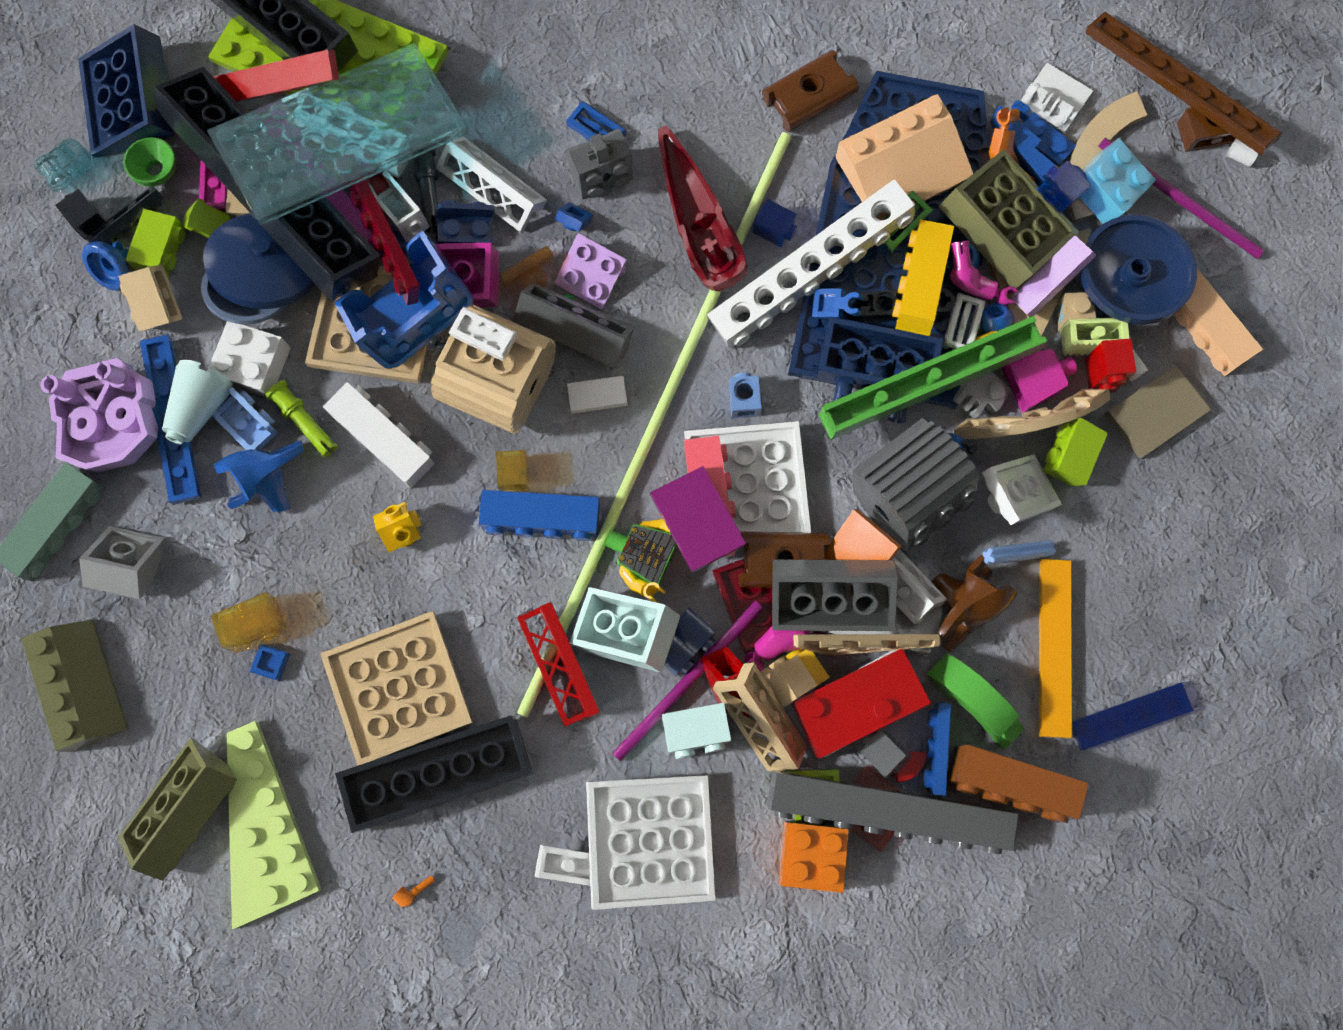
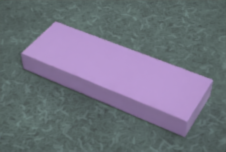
[1011,236,1096,317]

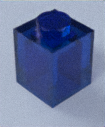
[752,198,798,248]

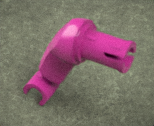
[949,241,1018,305]
[745,627,813,672]

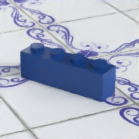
[479,490,600,541]

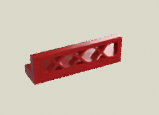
[516,602,599,727]

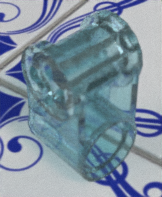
[34,138,94,192]

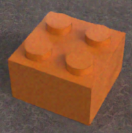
[778,822,849,893]

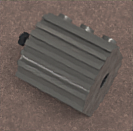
[853,418,979,552]

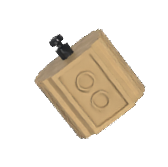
[428,305,556,434]

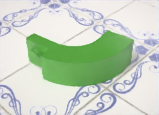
[927,653,1025,750]

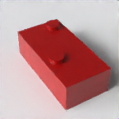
[790,648,931,759]

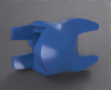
[213,440,304,513]

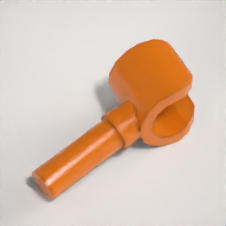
[392,875,435,907]

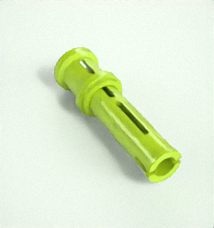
[265,380,338,458]

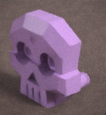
[41,358,158,473]

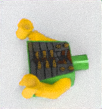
[606,519,677,603]

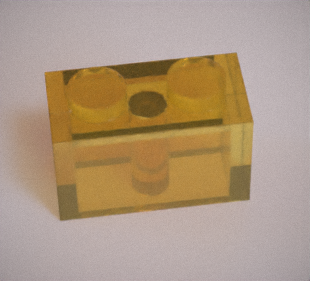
[210,592,287,653]

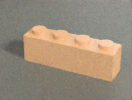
[1175,268,1263,376]

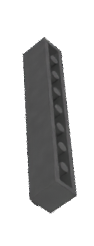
[767,770,1018,854]

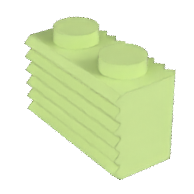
[1060,318,1129,357]

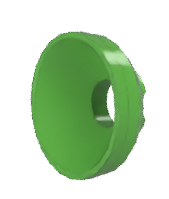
[123,137,177,187]

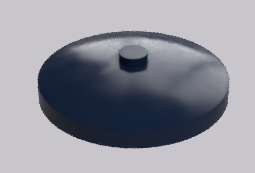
[203,213,315,309]
[1079,215,1197,325]

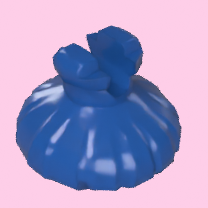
[81,241,130,291]

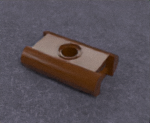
[762,50,859,132]
[738,531,830,588]

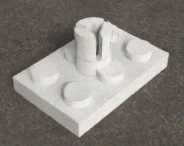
[982,454,1062,525]

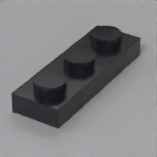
[86,186,164,245]

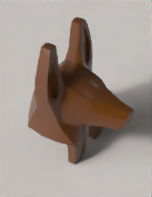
[931,555,1017,652]

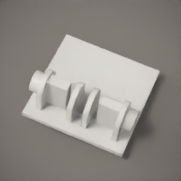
[1021,63,1093,133]

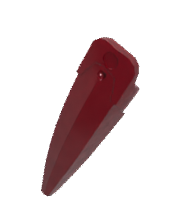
[658,125,748,291]

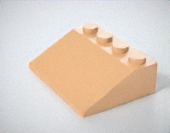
[836,94,973,220]

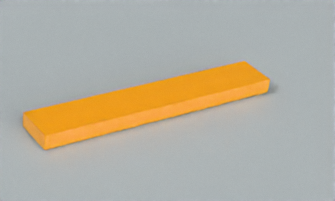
[1039,559,1072,738]

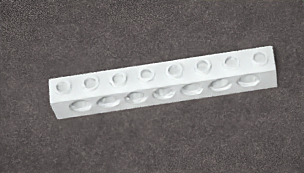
[707,179,915,348]

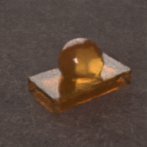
[500,246,553,289]

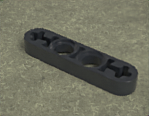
[844,288,955,321]

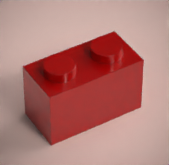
[1085,338,1137,393]

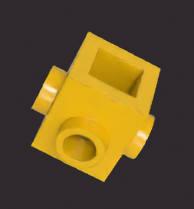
[373,502,422,553]

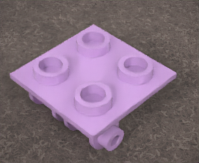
[554,233,627,310]

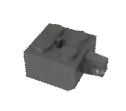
[567,128,633,199]

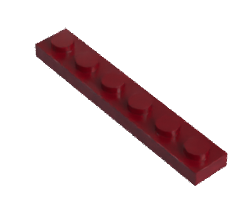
[340,155,420,306]

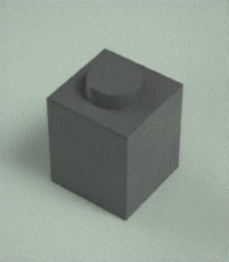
[860,729,913,778]

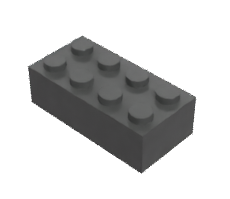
[772,560,898,631]

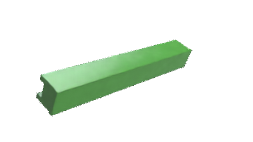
[818,316,1047,440]

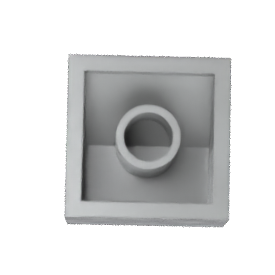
[79,526,165,599]

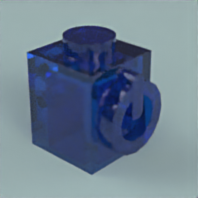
[1037,160,1091,213]

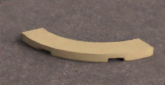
[1066,91,1147,223]
[954,389,1110,439]

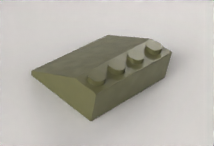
[939,149,1079,288]

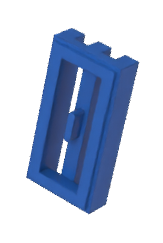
[566,101,626,141]

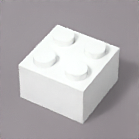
[207,321,291,398]

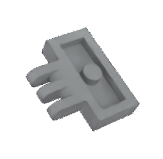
[953,372,1012,419]

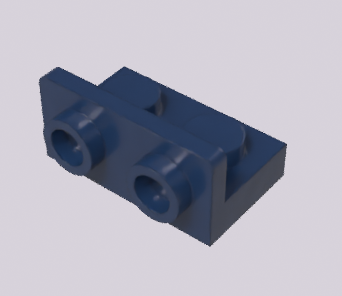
[435,200,495,244]

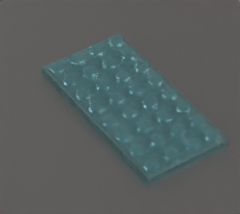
[207,43,468,226]

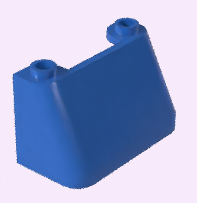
[334,230,473,369]

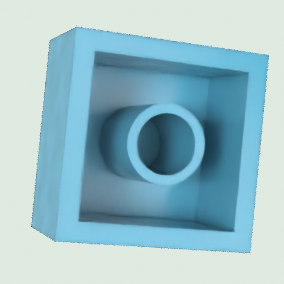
[1068,138,1156,224]

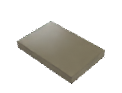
[1105,365,1211,459]

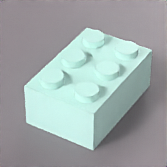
[570,587,680,673]
[662,703,731,759]

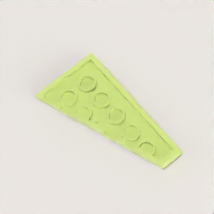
[227,721,322,930]

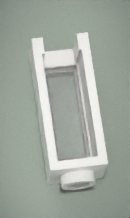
[368,170,430,243]

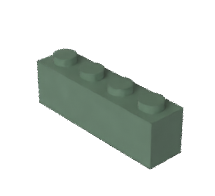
[0,462,105,581]

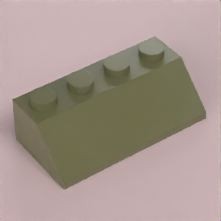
[21,619,129,752]
[118,738,237,881]

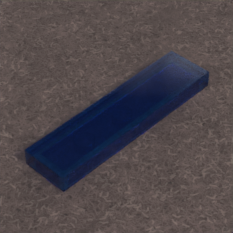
[1072,682,1194,751]

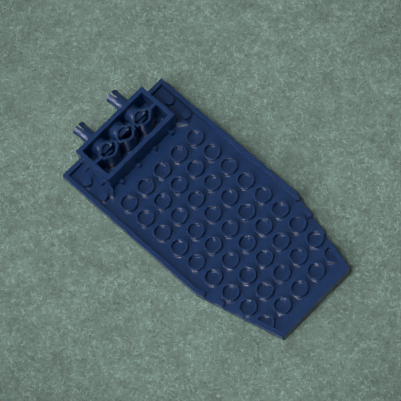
[788,71,989,424]

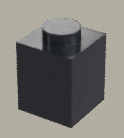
[55,189,106,240]

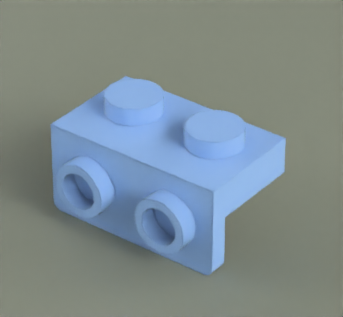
[212,387,278,450]

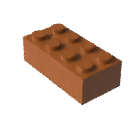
[946,745,1089,824]

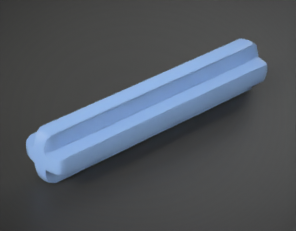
[983,540,1056,565]

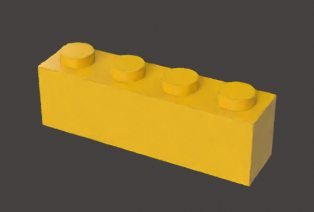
[892,219,954,336]

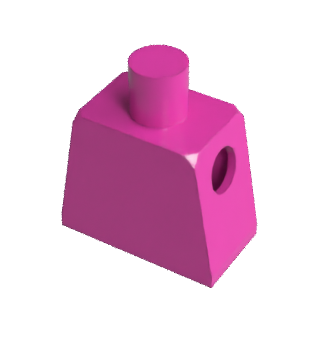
[1001,349,1077,413]

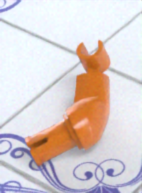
[989,107,1035,182]

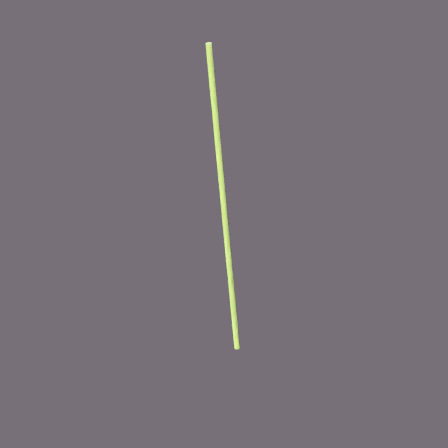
[517,132,791,718]

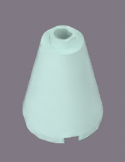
[162,360,233,444]

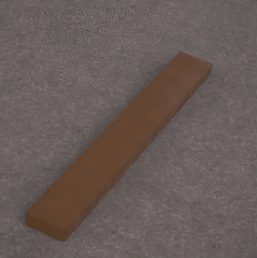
[1085,12,1282,156]

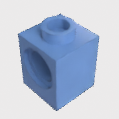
[729,373,762,418]

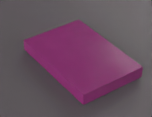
[650,466,746,573]

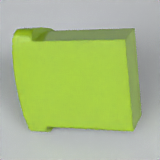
[183,198,231,238]

